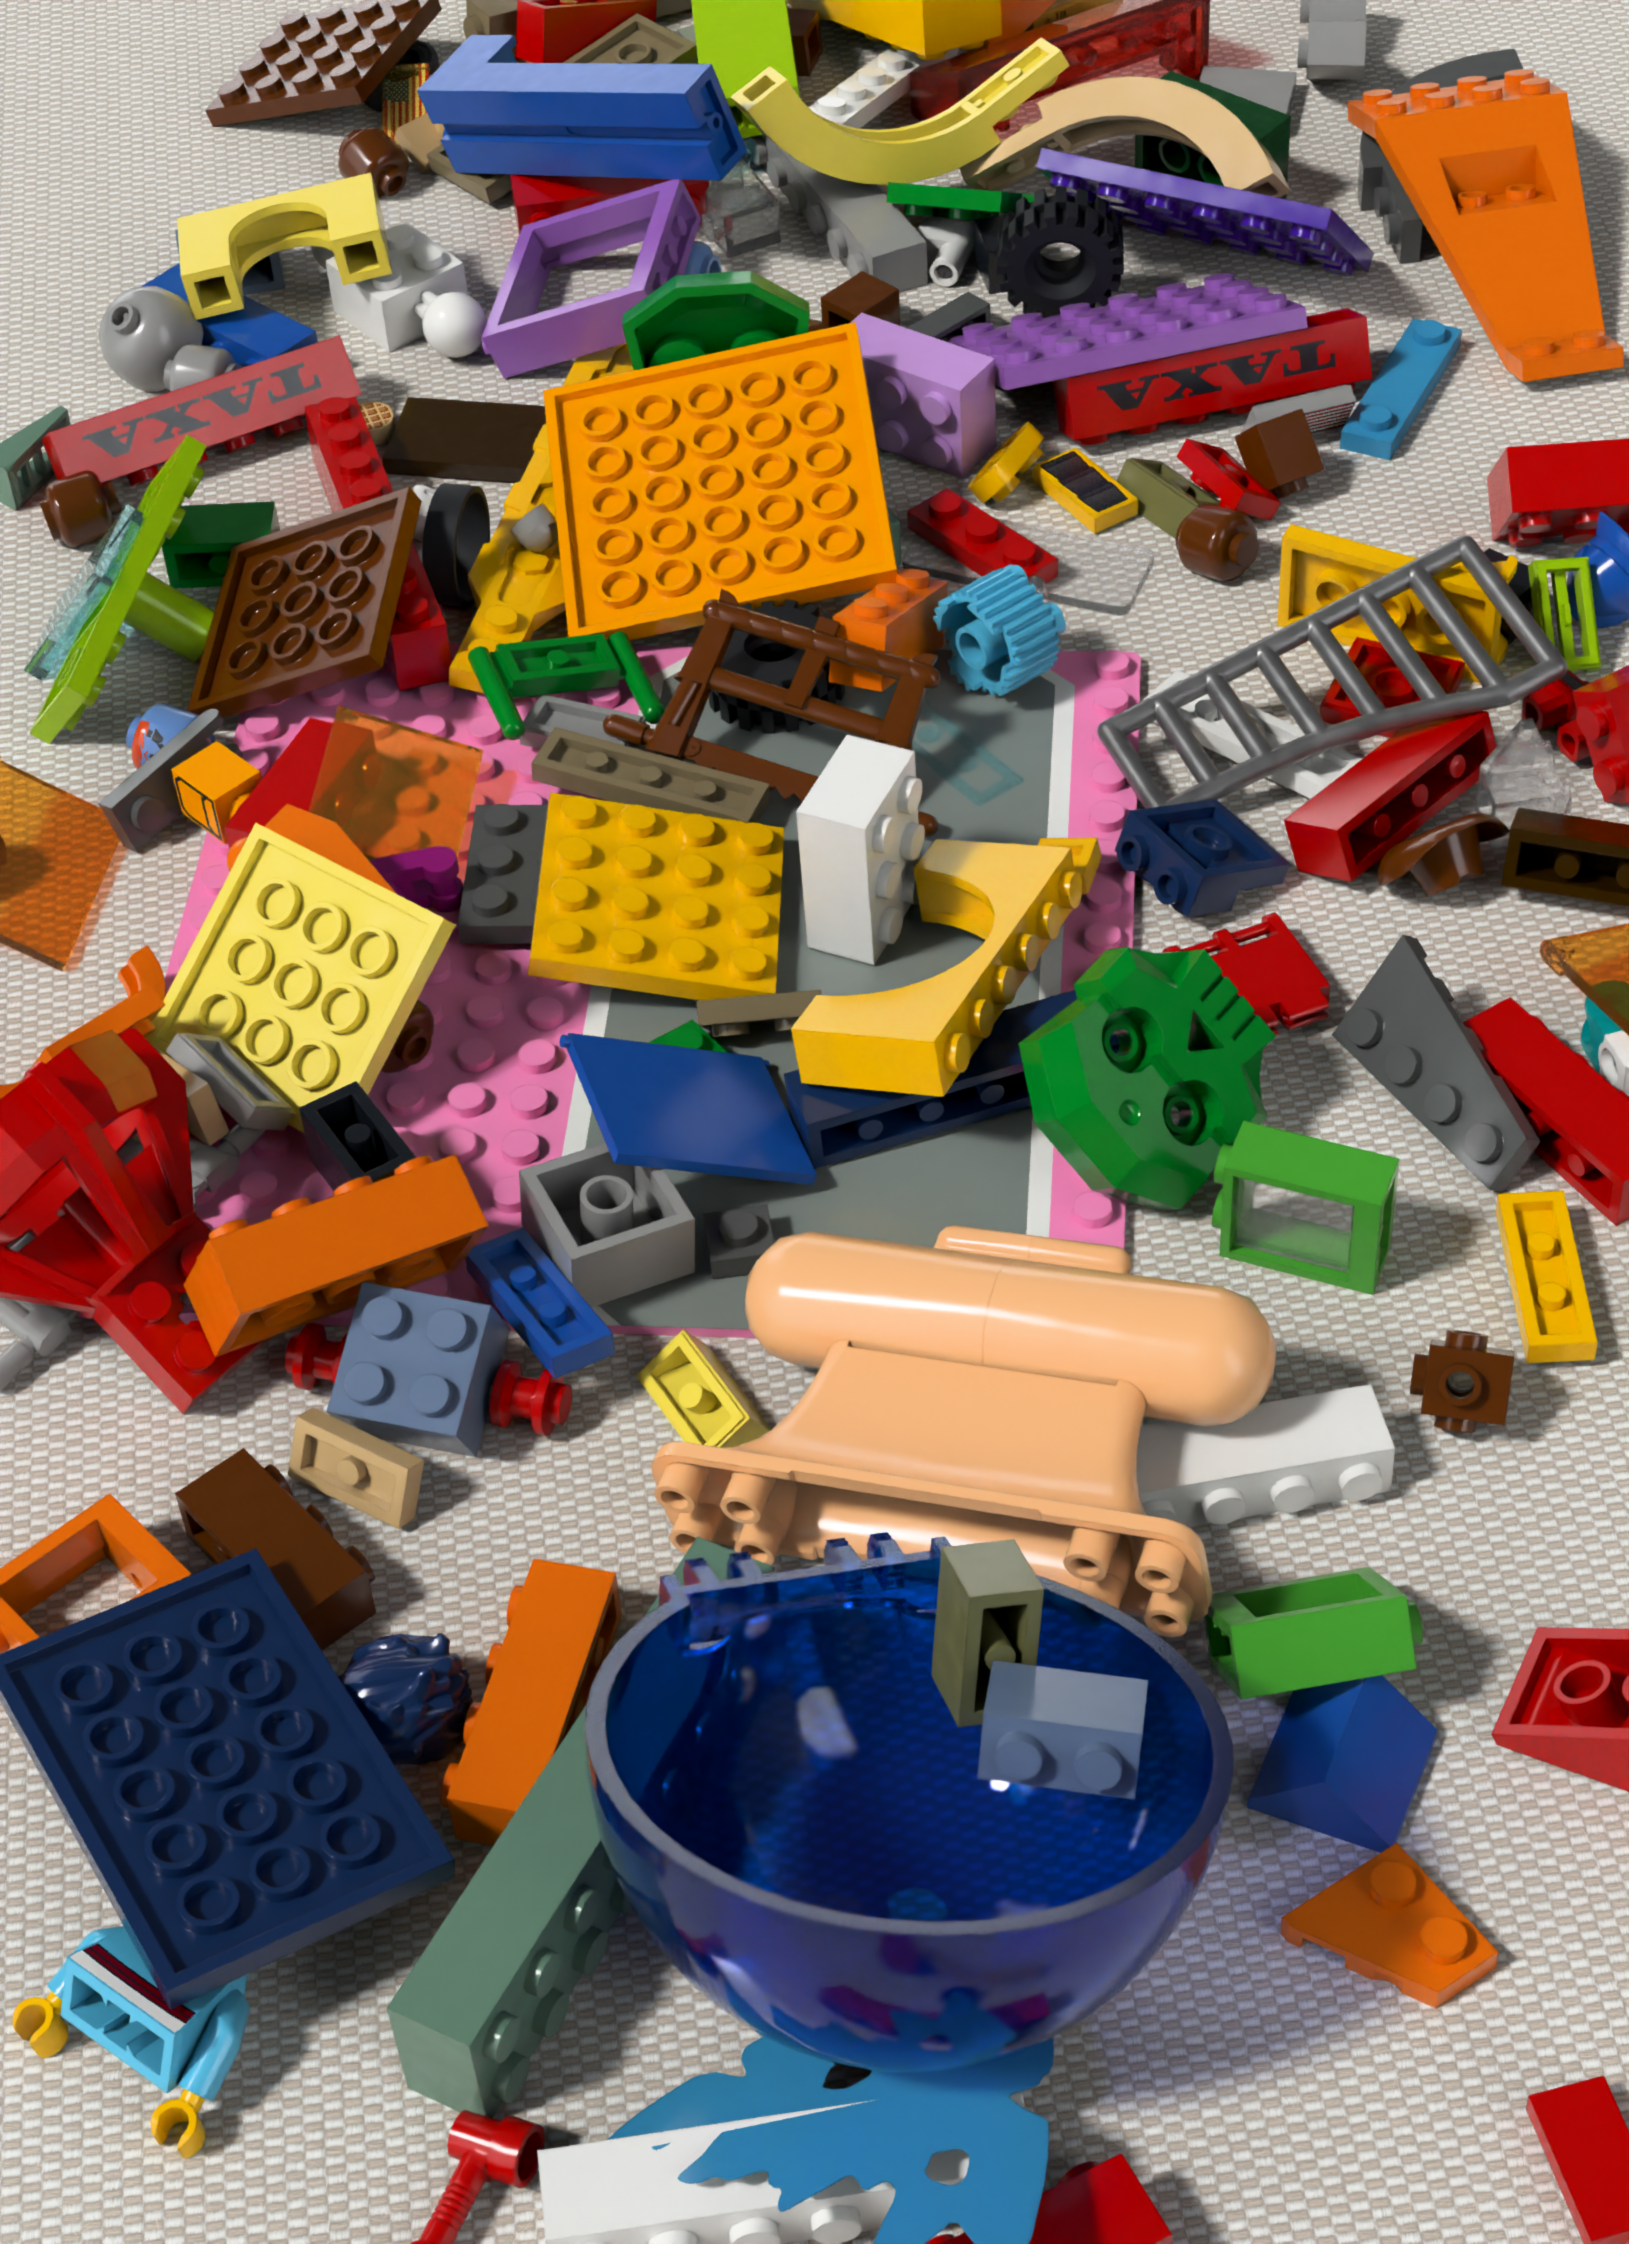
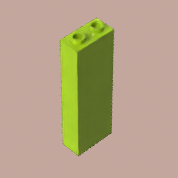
[691,0,801,138]

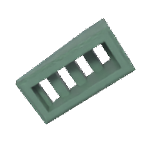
[0,406,71,510]

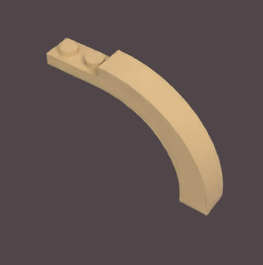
[959,76,1291,198]

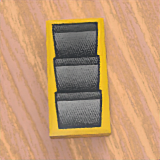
[1032,447,1138,534]

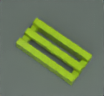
[1528,557,1602,674]

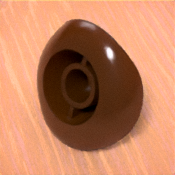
[1378,813,1510,897]

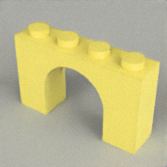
[177,173,392,320]

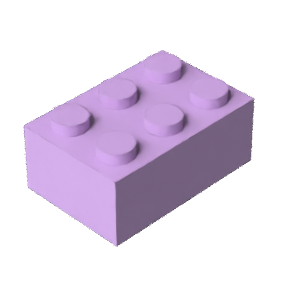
[851,313,996,479]

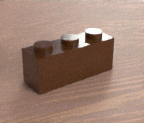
[175,1448,376,1651]

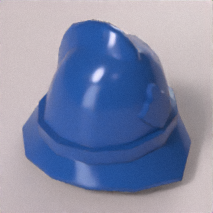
[1567,511,1629,628]

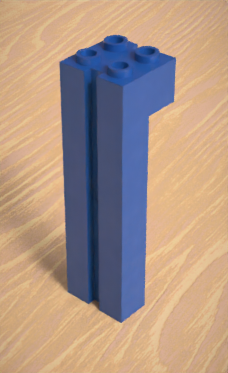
[417,35,747,181]

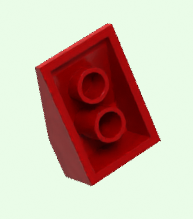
[1491,1627,1629,1792]

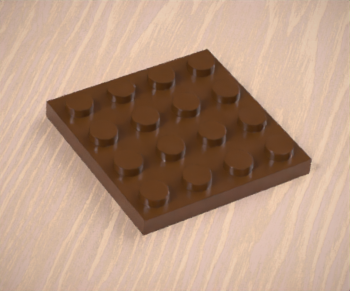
[205,0,442,127]
[187,487,422,718]

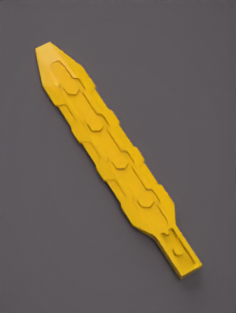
[449,343,634,693]

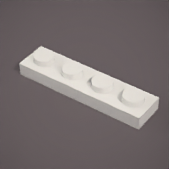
[1143,670,1362,799]

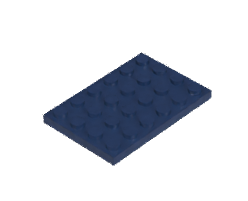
[0,1549,455,2010]

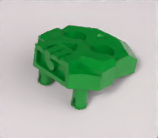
[622,270,810,370]
[1018,947,1276,1211]

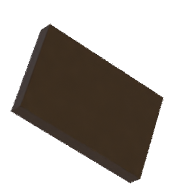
[382,397,547,483]

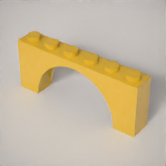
[791,839,1082,1097]

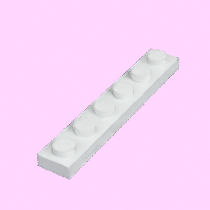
[809,47,959,128]

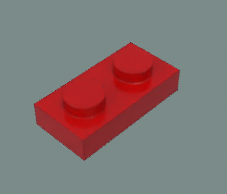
[1177,438,1282,521]

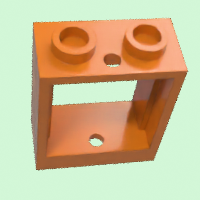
[0,1493,192,1654]

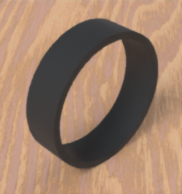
[422,483,490,607]

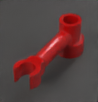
[411,2110,545,2244]

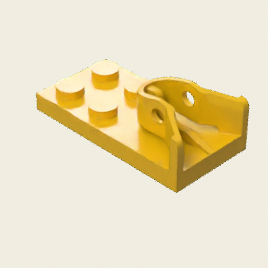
[1277,524,1518,683]

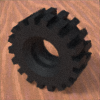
[997,187,1124,318]
[708,599,845,733]

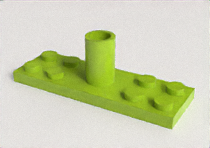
[30,434,214,744]

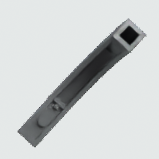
[1358,49,1523,264]

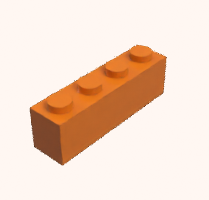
[441,1558,622,1846]

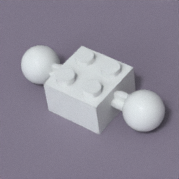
[311,222,487,358]

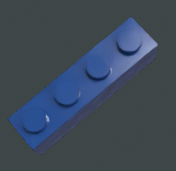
[141,263,318,368]

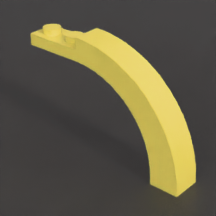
[731,38,1070,185]

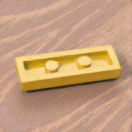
[1495,1191,1598,1363]

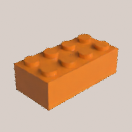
[184,1154,488,1357]

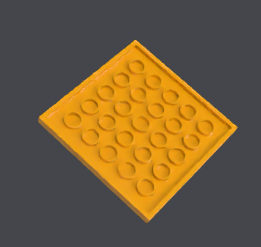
[543,322,898,641]

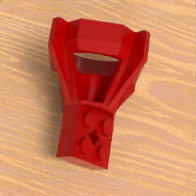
[0,1028,274,1414]

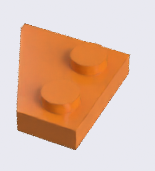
[1280,1842,1499,2009]

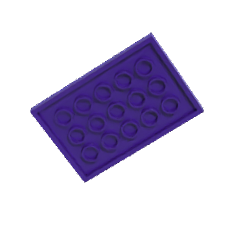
[1036,148,1374,276]

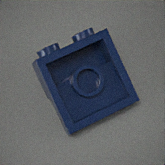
[1114,800,1290,917]

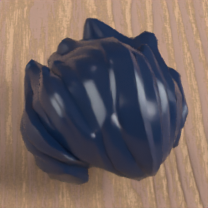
[338,1633,473,1765]

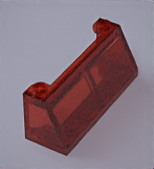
[910,0,1210,132]

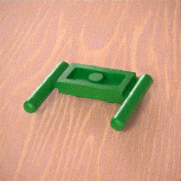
[468,632,665,740]

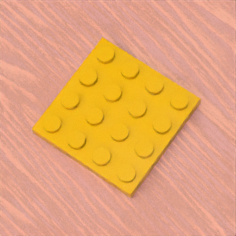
[527,792,784,1001]

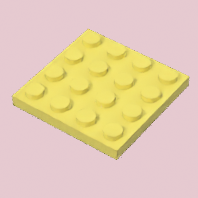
[146,823,456,1133]

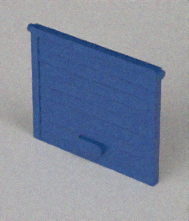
[560,1033,817,1185]

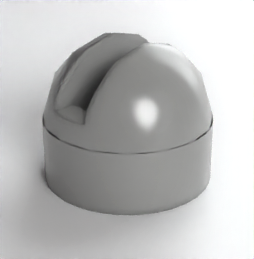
[510,504,558,552]

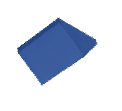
[1247,1675,1437,1853]

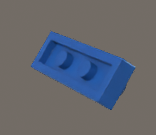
[465,1227,616,1379]

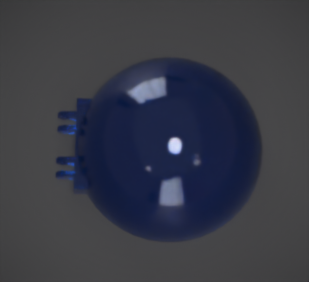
[585,1532,1234,2073]

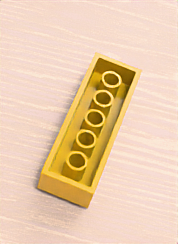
[787,0,1002,60]

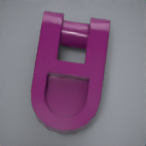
[369,846,463,913]

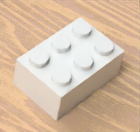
[796,735,925,965]

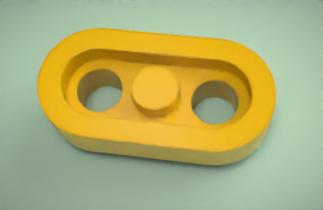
[967,422,1044,503]

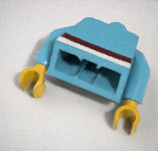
[12,1926,250,2159]

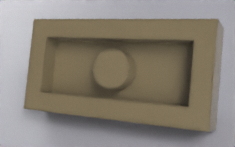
[696,989,822,1037]

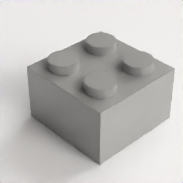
[519,1143,695,1307]

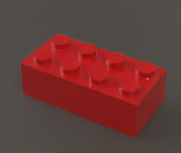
[1487,439,1629,547]

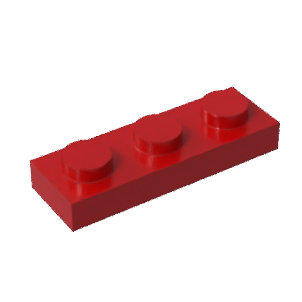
[907,488,1058,589]

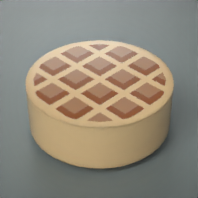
[359,401,396,447]

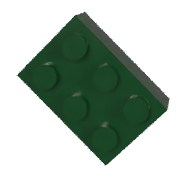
[1135,71,1291,199]

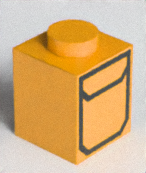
[171,741,262,844]

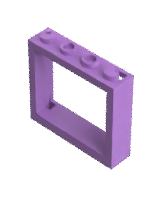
[481,179,701,379]

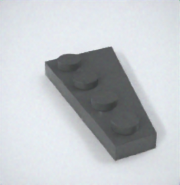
[1332,935,1541,1192]

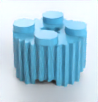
[933,564,1066,696]

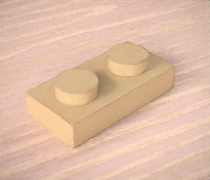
[288,1408,424,1529]

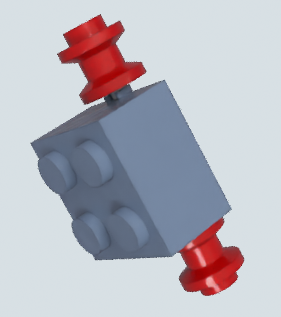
[285,1282,572,1457]

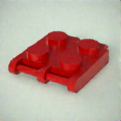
[1163,912,1330,1035]

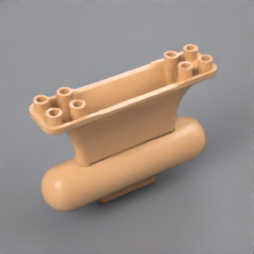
[651,1225,1277,1637]

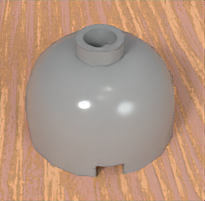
[98,286,204,392]

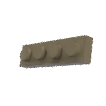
[531,727,770,823]

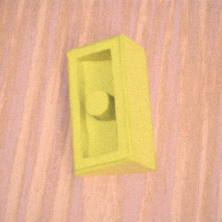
[636,1329,772,1448]

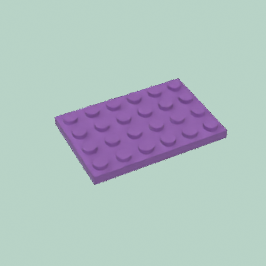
[949,273,1308,390]

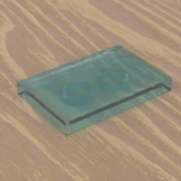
[24,504,144,680]

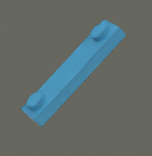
[1340,318,1462,461]

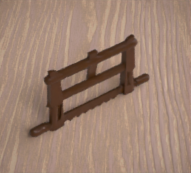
[603,589,941,837]

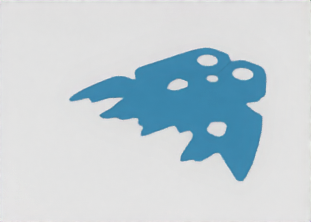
[607,1965,1054,2244]

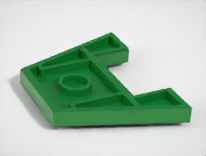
[887,182,1048,220]

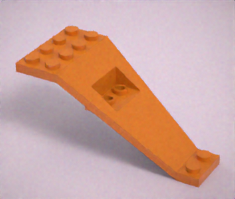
[1347,69,1623,382]

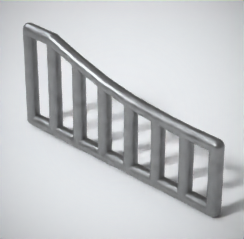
[1097,535,1567,808]

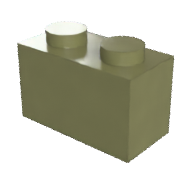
[931,1539,1044,1727]

